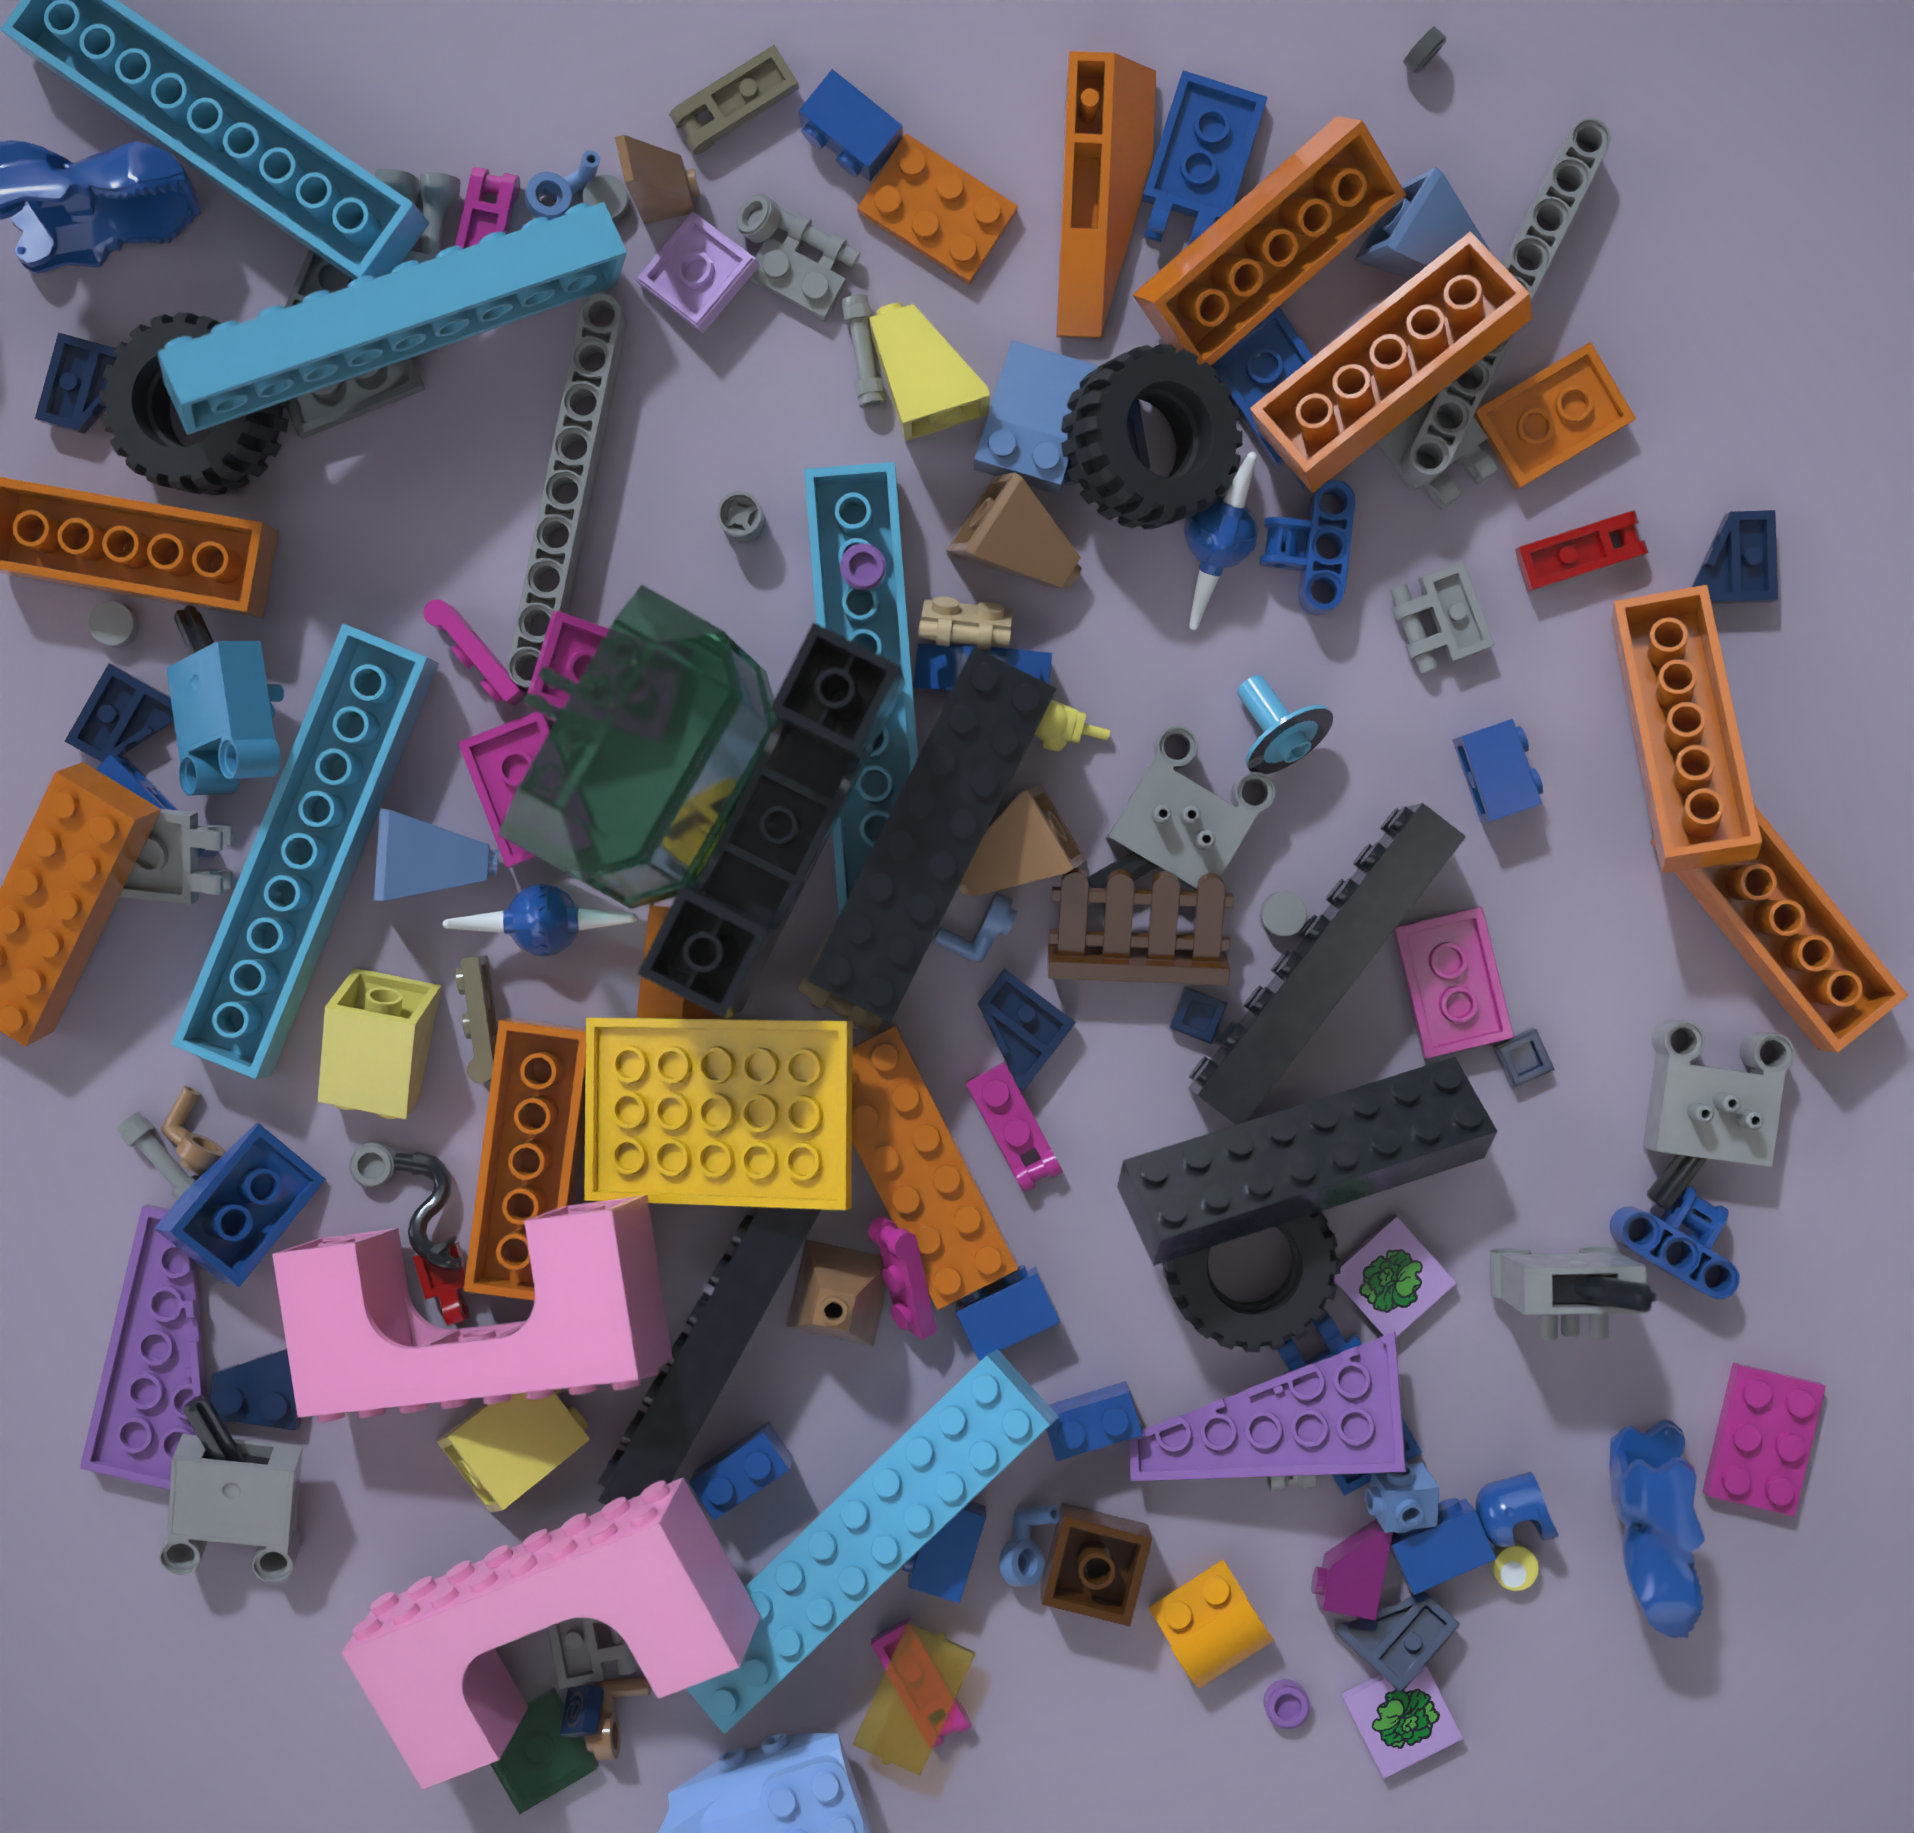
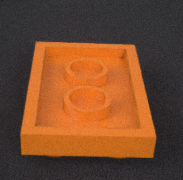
[857,133,1018,286]
[1474,342,1636,491]

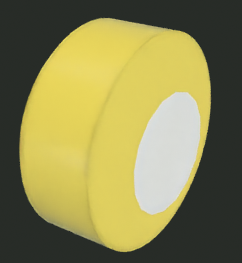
[1490,1542,1539,1591]

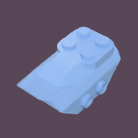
[657,1733,873,1833]

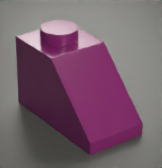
[1311,1519,1393,1621]

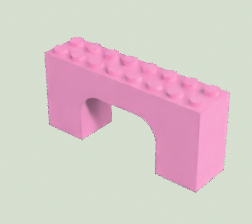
[272,1195,673,1423]
[341,1477,761,1790]

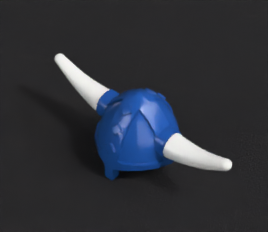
[1184,452,1258,630]
[443,884,637,957]

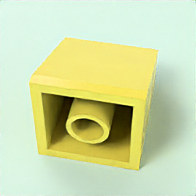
[869,302,990,442]
[318,968,441,1119]
[436,1389,590,1512]

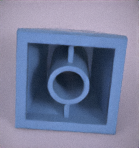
[1354,167,1491,279]
[374,809,498,901]

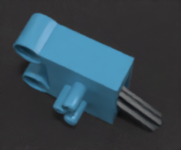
[166,605,284,796]

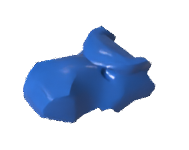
[0,140,201,274]
[1609,1419,1705,1638]

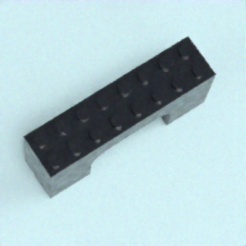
[637,622,905,1018]

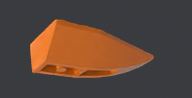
[1056,51,1156,339]

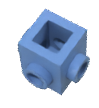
[1365,1463,1439,1533]

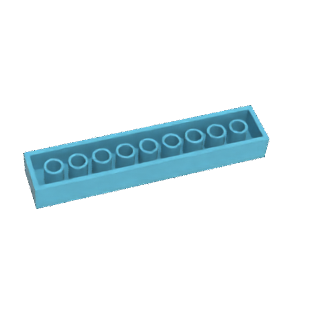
[0,0,430,280]
[157,202,627,435]
[804,462,919,916]
[171,623,439,1079]
[686,1349,1059,1734]

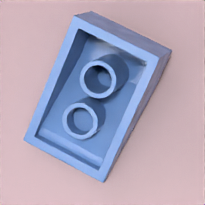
[974,340,1097,495]

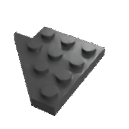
[284,250,426,439]

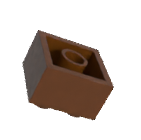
[1040,1503,1152,1627]

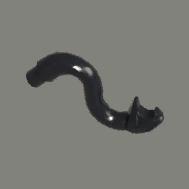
[394,1152,463,1271]

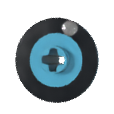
[1237,675,1333,774]

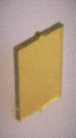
[852,1622,975,1776]

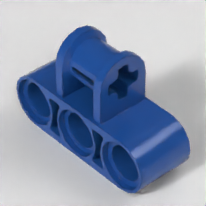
[1259,480,1355,616]
[1610,1185,1740,1299]

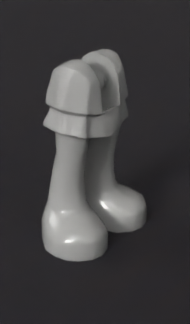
[375,168,461,264]

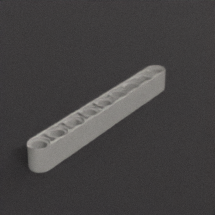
[1401,118,1611,486]
[507,293,627,689]

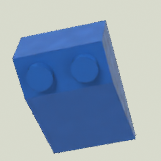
[154,1123,326,1287]

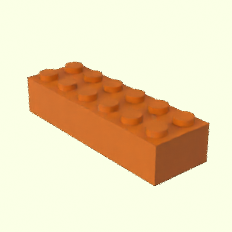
[1133,116,1406,366]
[1250,231,1532,493]
[0,477,279,619]
[1611,585,1762,874]
[0,762,162,1047]
[1650,805,1909,1053]
[463,1018,586,1301]
[852,1024,1018,1310]

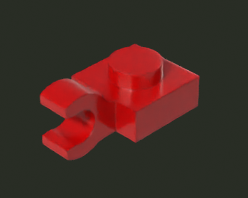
[412,1242,470,1326]

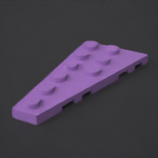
[80,1204,207,1490]
[1129,1331,1406,1481]

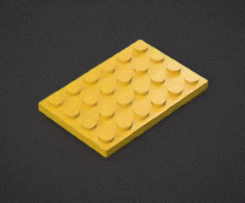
[584,1017,853,1210]

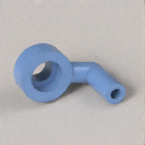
[525,150,600,220]
[933,892,1017,962]
[999,1505,1060,1587]

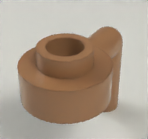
[161,1086,226,1174]
[586,1676,651,1761]

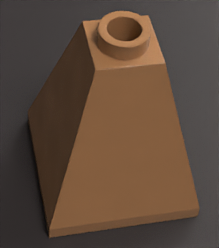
[946,472,1082,589]
[958,784,1087,897]
[786,1239,887,1346]

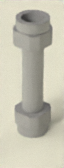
[841,294,886,408]
[117,1112,199,1200]

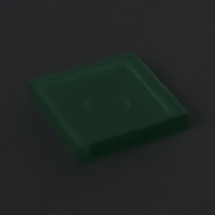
[490,1688,599,1815]

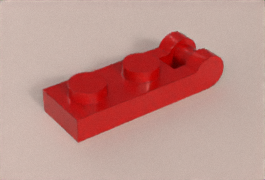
[1515,510,1649,592]

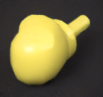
[1034,700,1110,751]

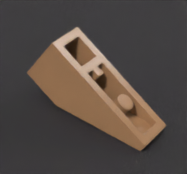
[615,135,700,224]

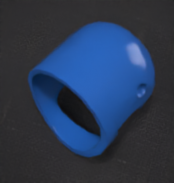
[1475,1472,1559,1548]

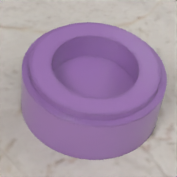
[840,543,887,592]
[1263,1679,1310,1729]

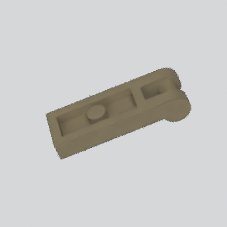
[669,45,799,155]
[456,955,498,1083]

